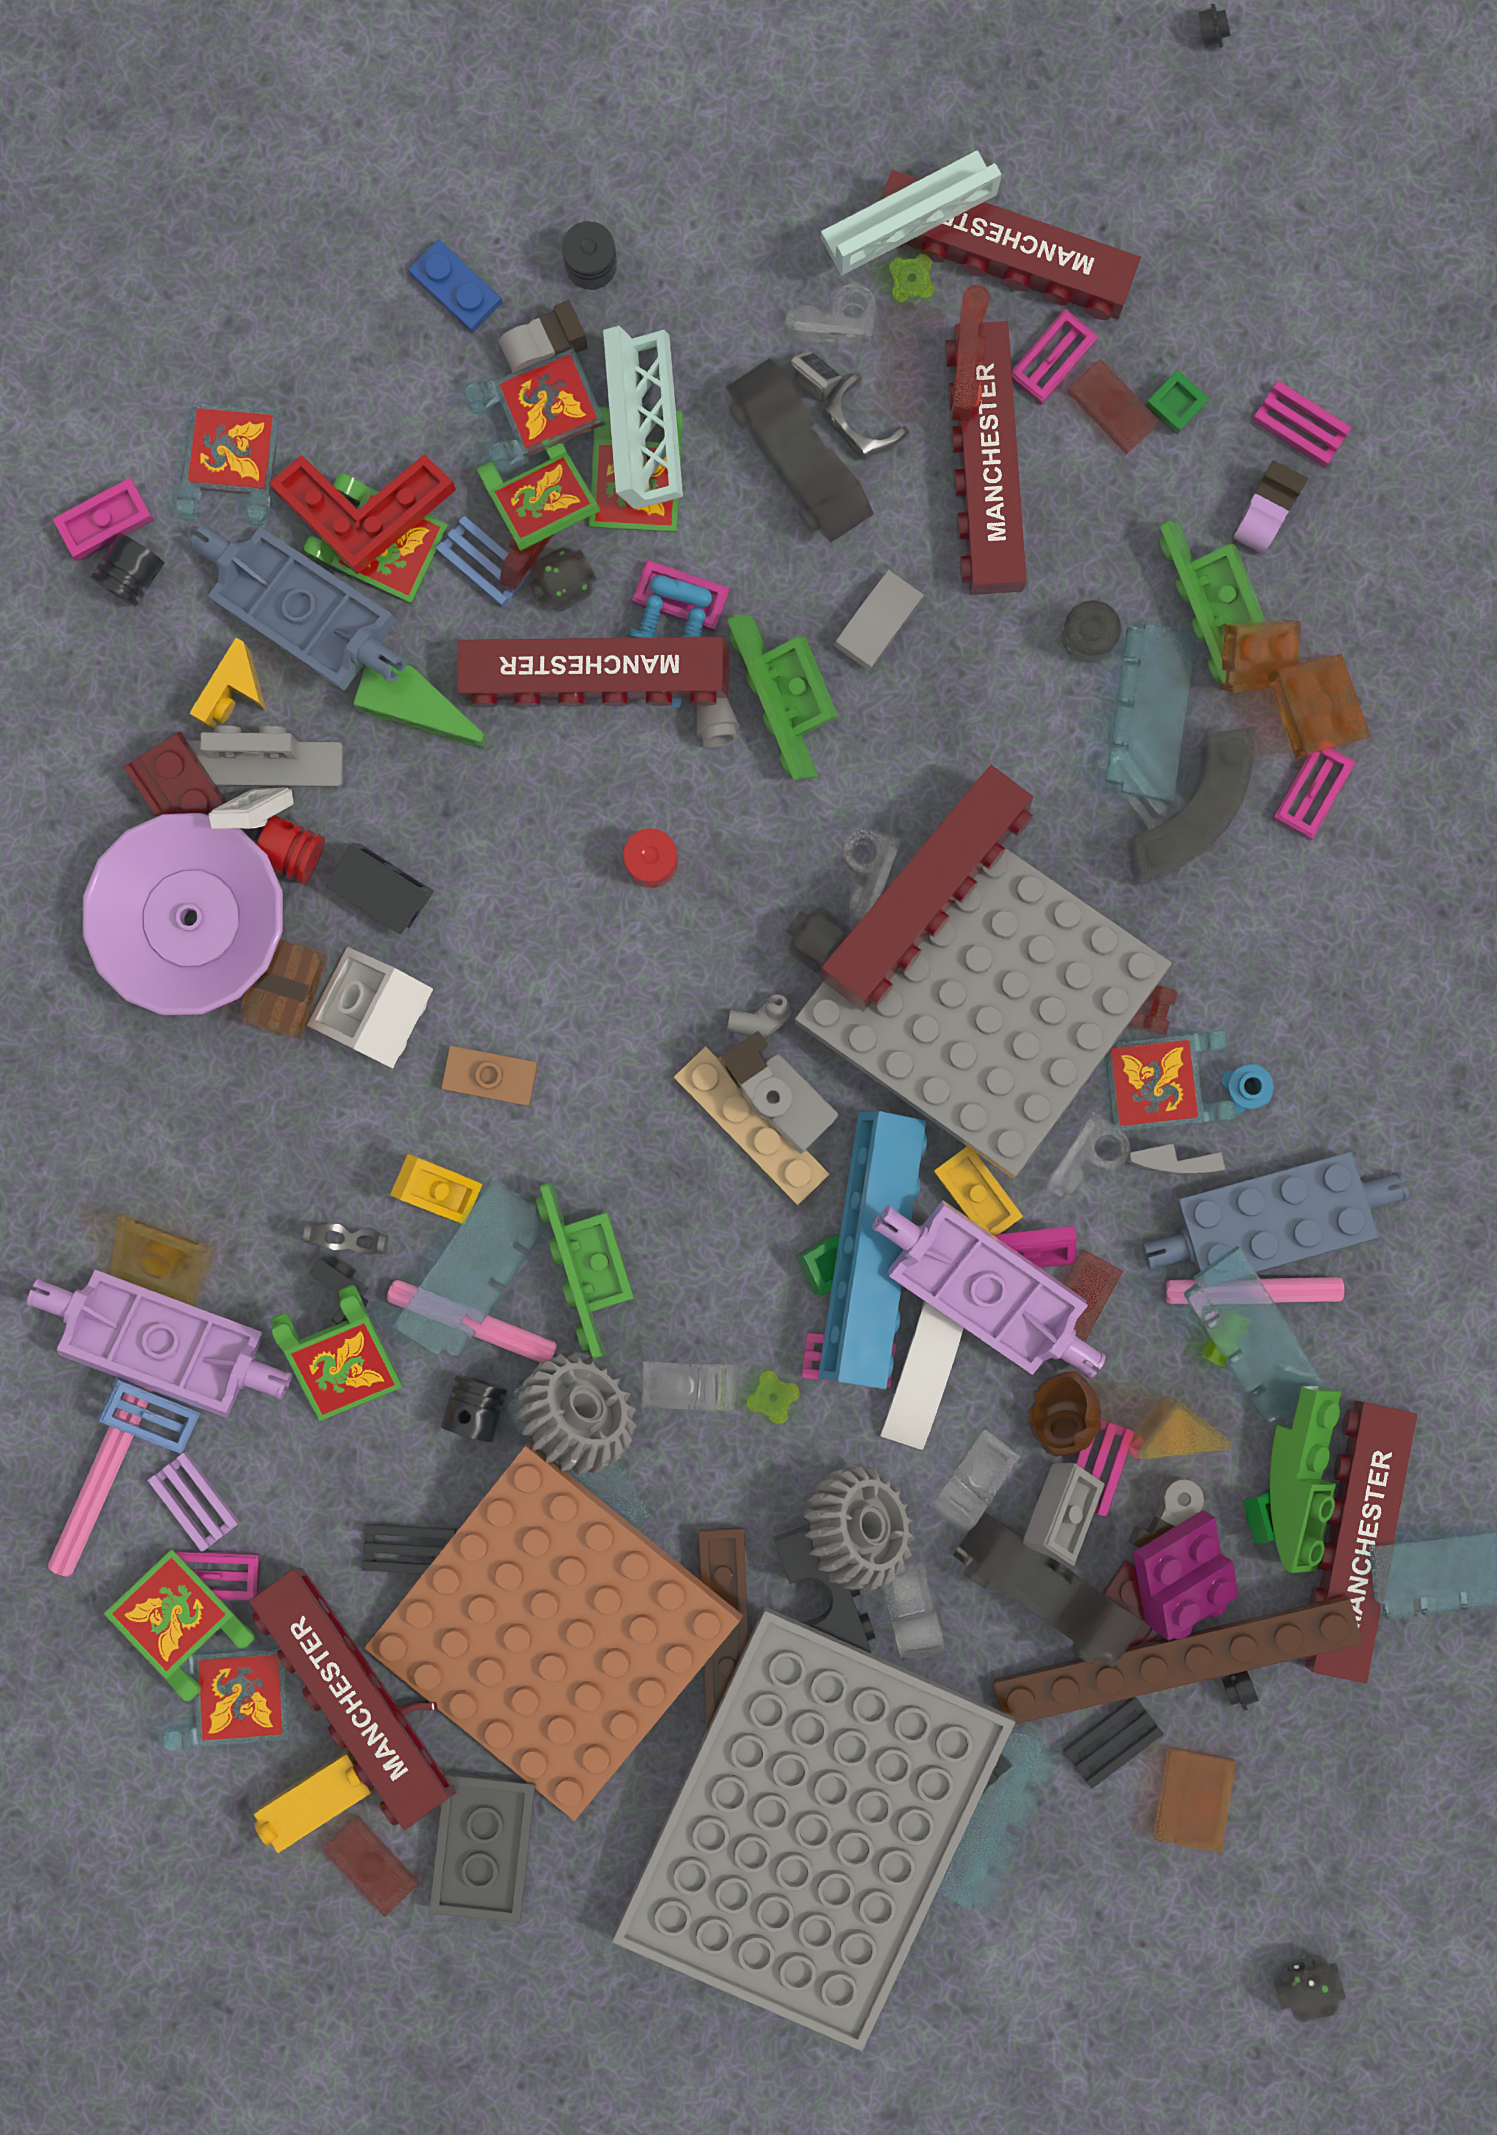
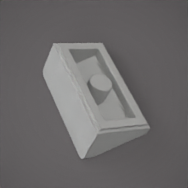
[738,1053,839,1154]
[1023,1463,1105,1566]

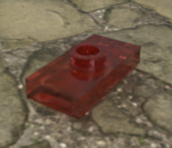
[1067,358,1160,455]
[499,534,555,591]
[1064,1249,1123,1342]
[323,1816,419,1917]

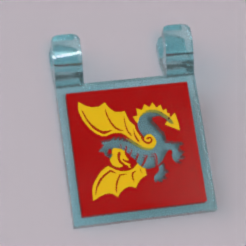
[464,348,605,473]
[177,403,280,528]
[1106,1030,1236,1133]
[161,1648,289,1751]

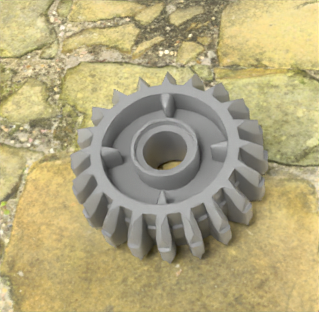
[516,1353,637,1475]
[803,1466,915,1591]

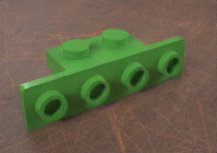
[1159,520,1268,688]
[727,614,839,781]
[536,1183,635,1359]

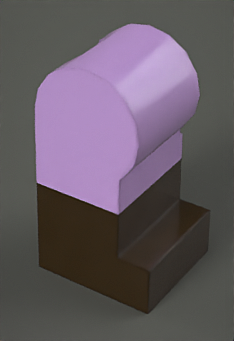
[1232,460,1308,555]

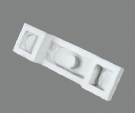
[880,1300,964,1450]

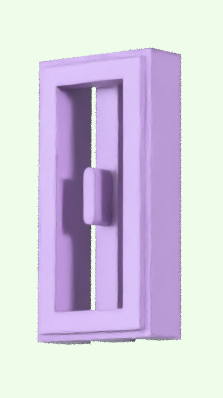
[147,1452,240,1552]

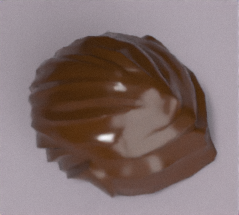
[1027,1370,1101,1457]

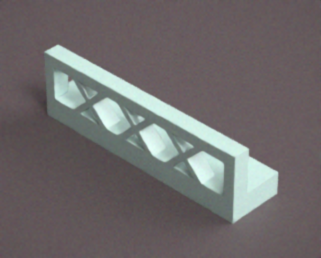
[821,150,1002,276]
[603,326,683,509]

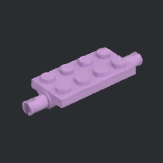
[872,1200,1106,1379]
[27,1270,292,1418]

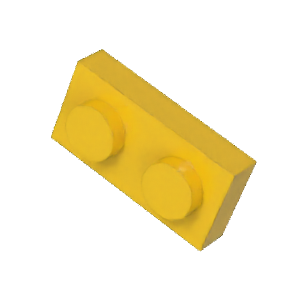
[933,1146,1023,1235]

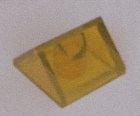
[110,1214,217,1307]
[1127,1395,1231,1460]

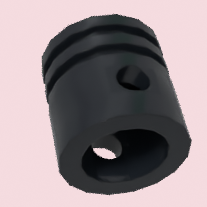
[562,221,617,290]
[90,533,165,607]
[441,1375,508,1442]

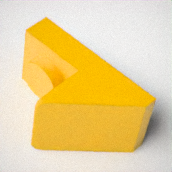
[190,638,266,730]
[390,1153,483,1225]

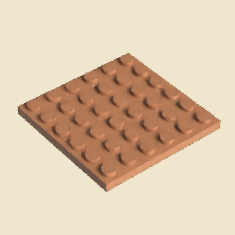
[364,1441,743,1821]

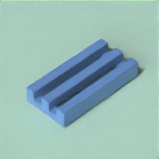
[435,516,532,608]
[97,1377,201,1454]

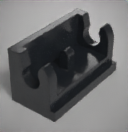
[325,843,434,934]

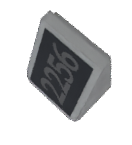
[790,351,842,401]

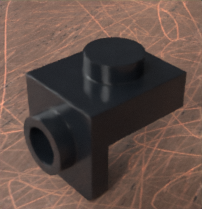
[309,1256,369,1325]

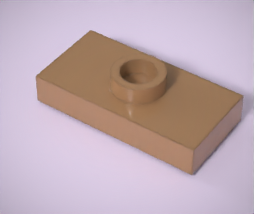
[441,1045,539,1107]

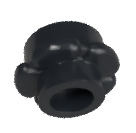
[1199,4,1231,48]
[1222,1671,1259,1711]

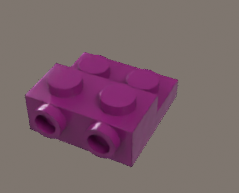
[1133,1510,1238,1640]

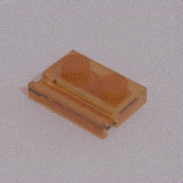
[1220,620,1301,692]
[1154,1747,1236,1853]

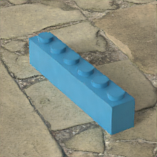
[818,1111,927,1389]

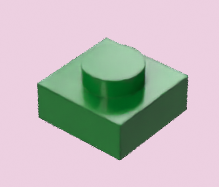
[1145,369,1210,435]
[796,1234,840,1296]
[1243,1489,1275,1544]

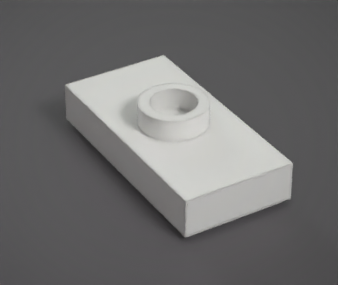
[209,788,294,829]

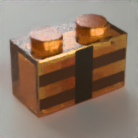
[241,939,328,1040]

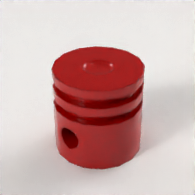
[257,815,325,885]
[623,828,678,888]

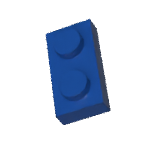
[408,239,503,334]

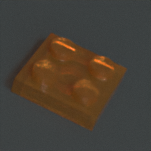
[1267,654,1371,759]

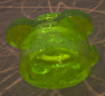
[889,254,935,302]
[747,1371,800,1424]

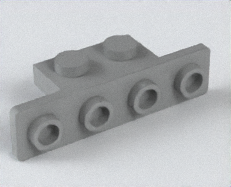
[186,725,344,787]

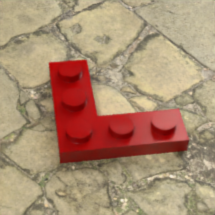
[269,454,456,575]

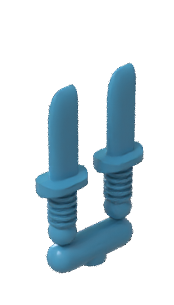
[628,575,712,709]

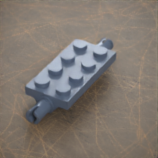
[190,525,406,691]
[1142,1152,1409,1287]

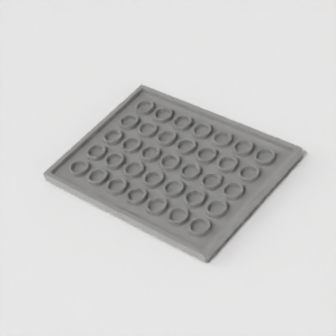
[612,1606,1015,2051]

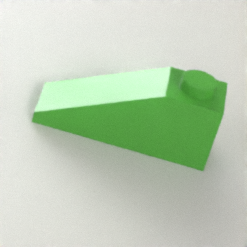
[354,657,488,750]

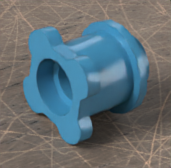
[1221,1064,1274,1113]

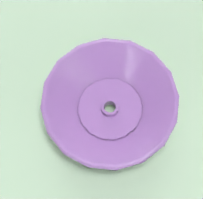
[83,813,283,1015]

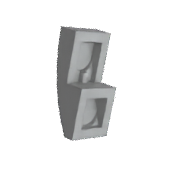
[834,570,924,671]
[1124,1144,1225,1175]

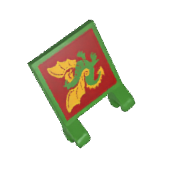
[589,407,683,532]
[476,436,600,551]
[304,473,448,604]
[271,1285,402,1422]
[104,1549,255,1702]

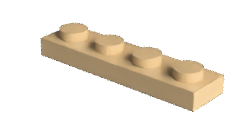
[674,1046,830,1206]

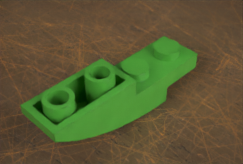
[1270,1386,1341,1573]

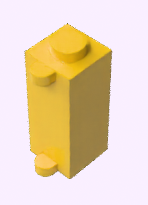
[254,1749,375,1853]

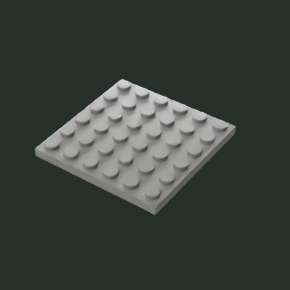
[795,846,1172,1180]

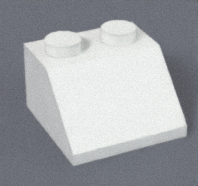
[307,947,433,1068]

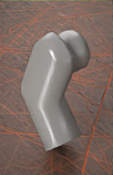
[727,994,791,1038]

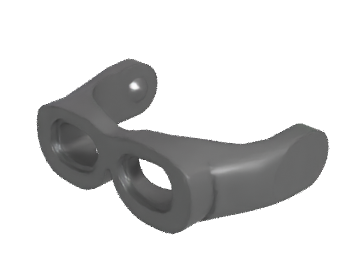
[823,373,910,460]
[303,1223,389,1254]

